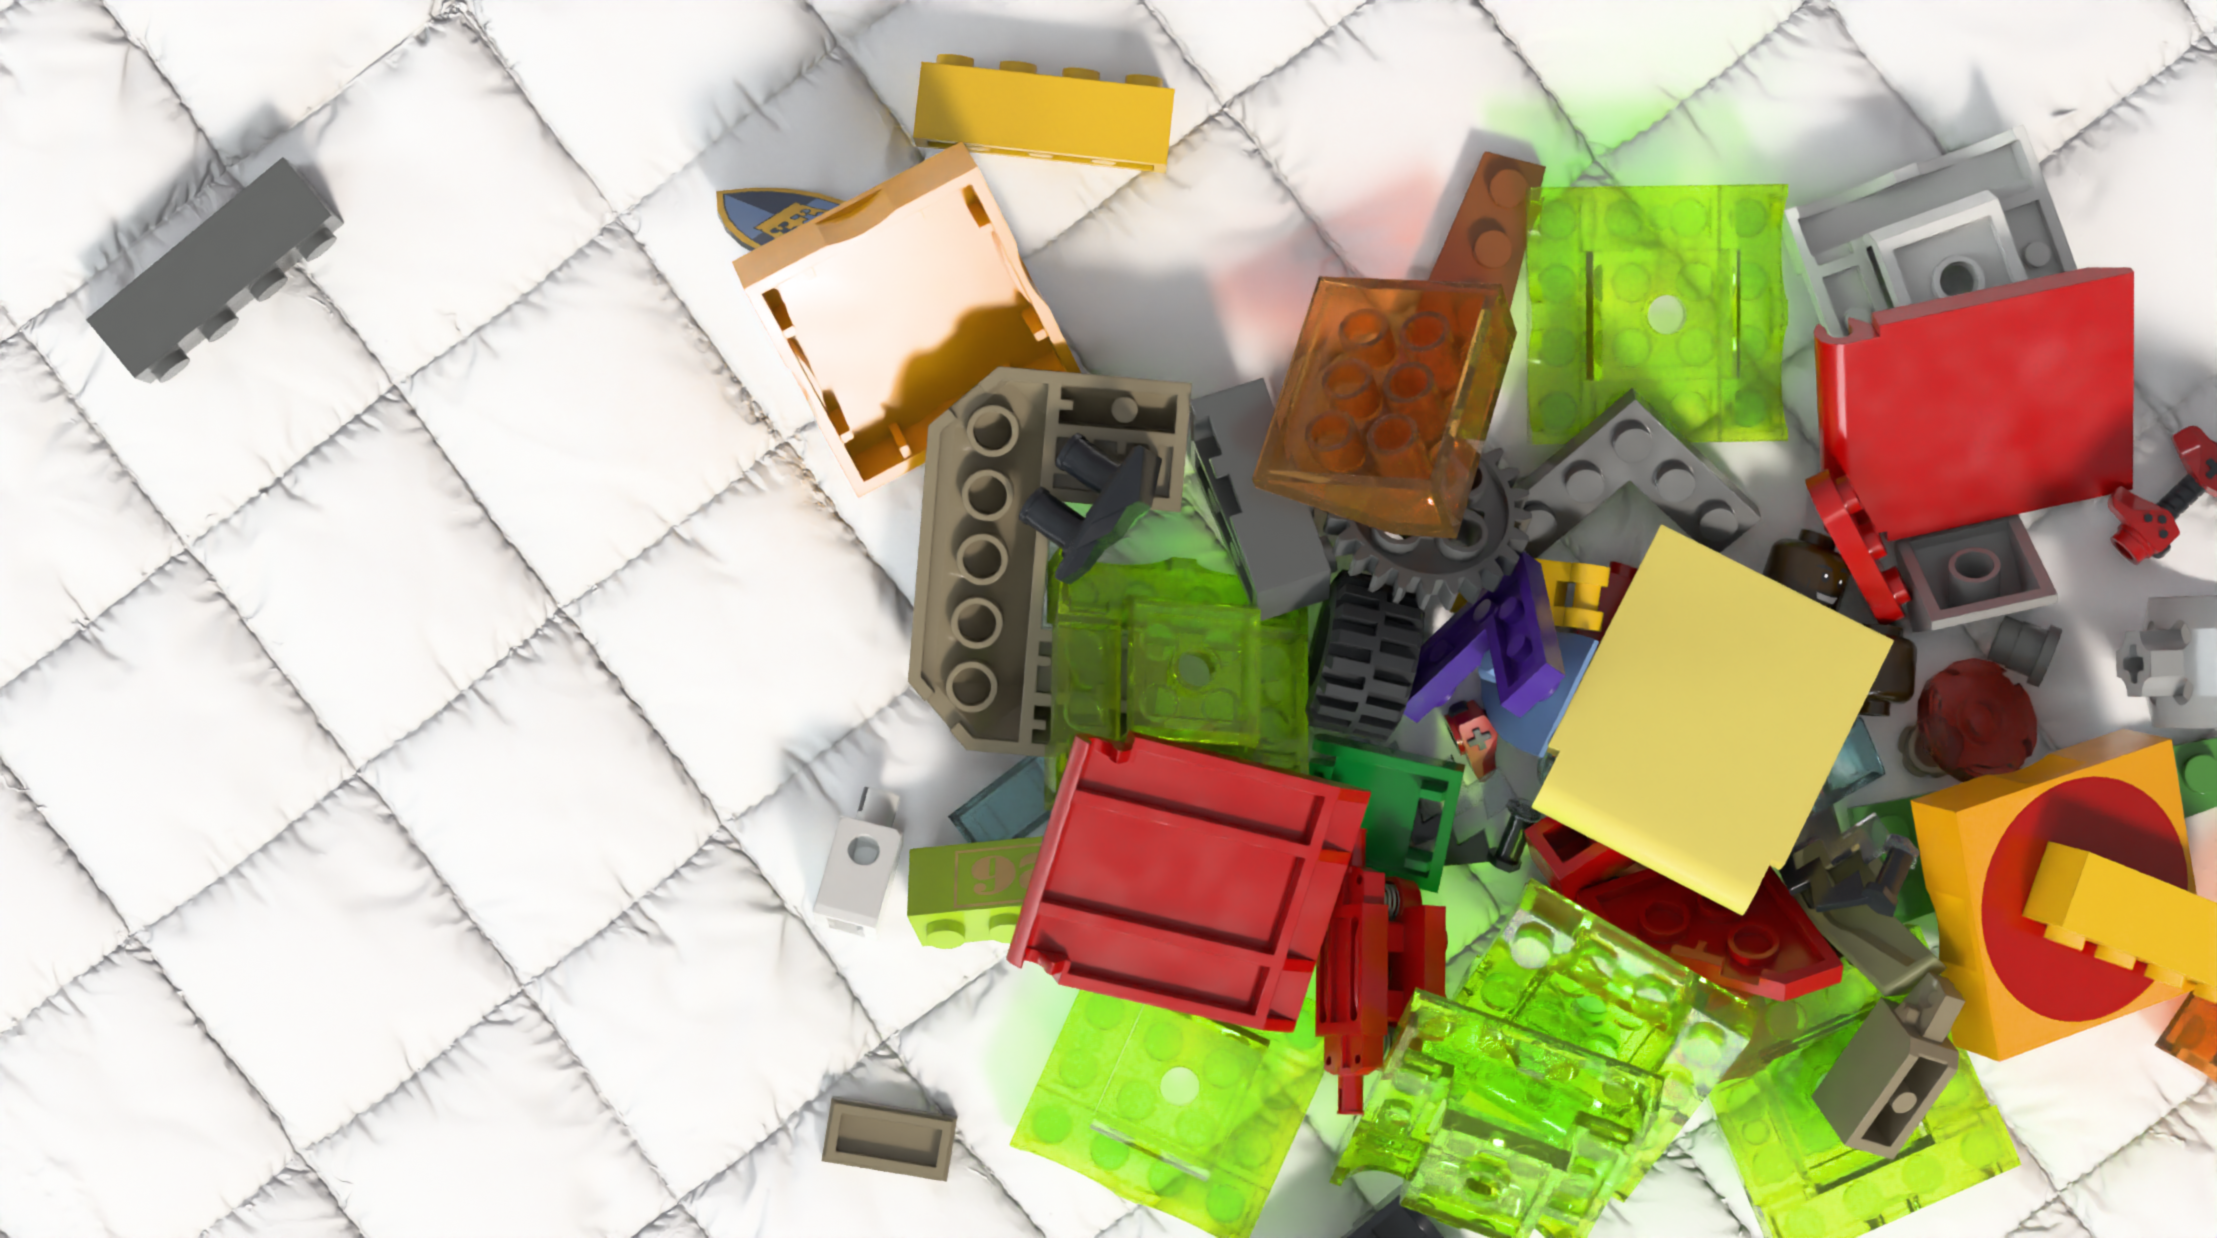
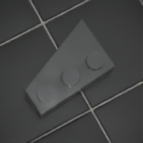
[1190,378,1338,622]

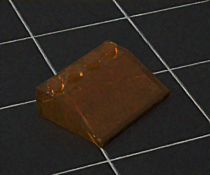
[1252,276,1517,539]

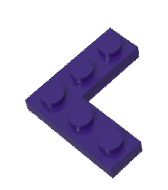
[1404,551,1566,723]

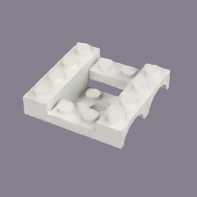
[1776,124,2078,337]

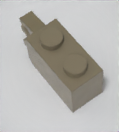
[1811,972,1965,1160]

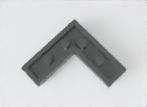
[1514,388,1762,558]

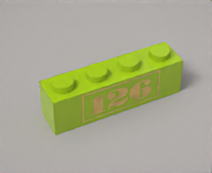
[907,836,1043,949]

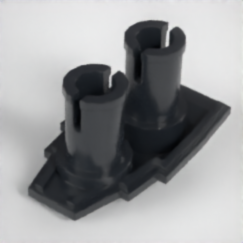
[1019,433,1162,585]

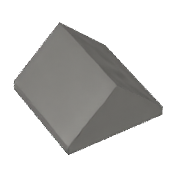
[1893,514,2058,633]

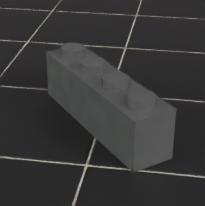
[86,157,344,384]

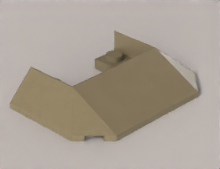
[908,366,1192,759]

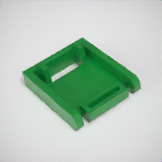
[1306,733,1466,893]

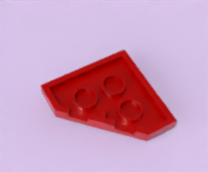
[1576,865,1844,1002]

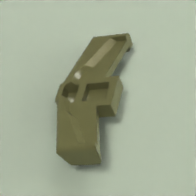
[1792,781,1947,996]

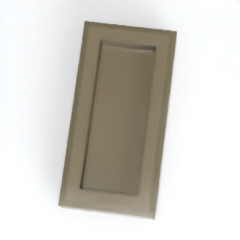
[821,1096,958,1182]

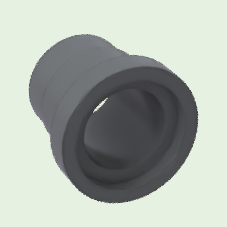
[1987,615,2063,688]

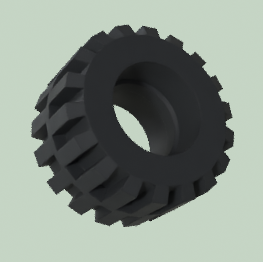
[1303,569,1425,742]

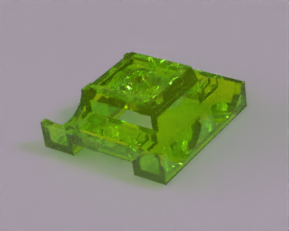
[1526,184,1788,445]
[1044,547,1309,811]
[1402,878,1759,1203]
[1674,924,2022,1238]
[1329,988,1665,1238]
[1009,989,1325,1238]

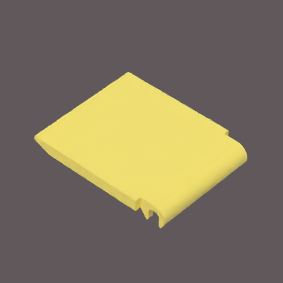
[1531,524,1894,915]

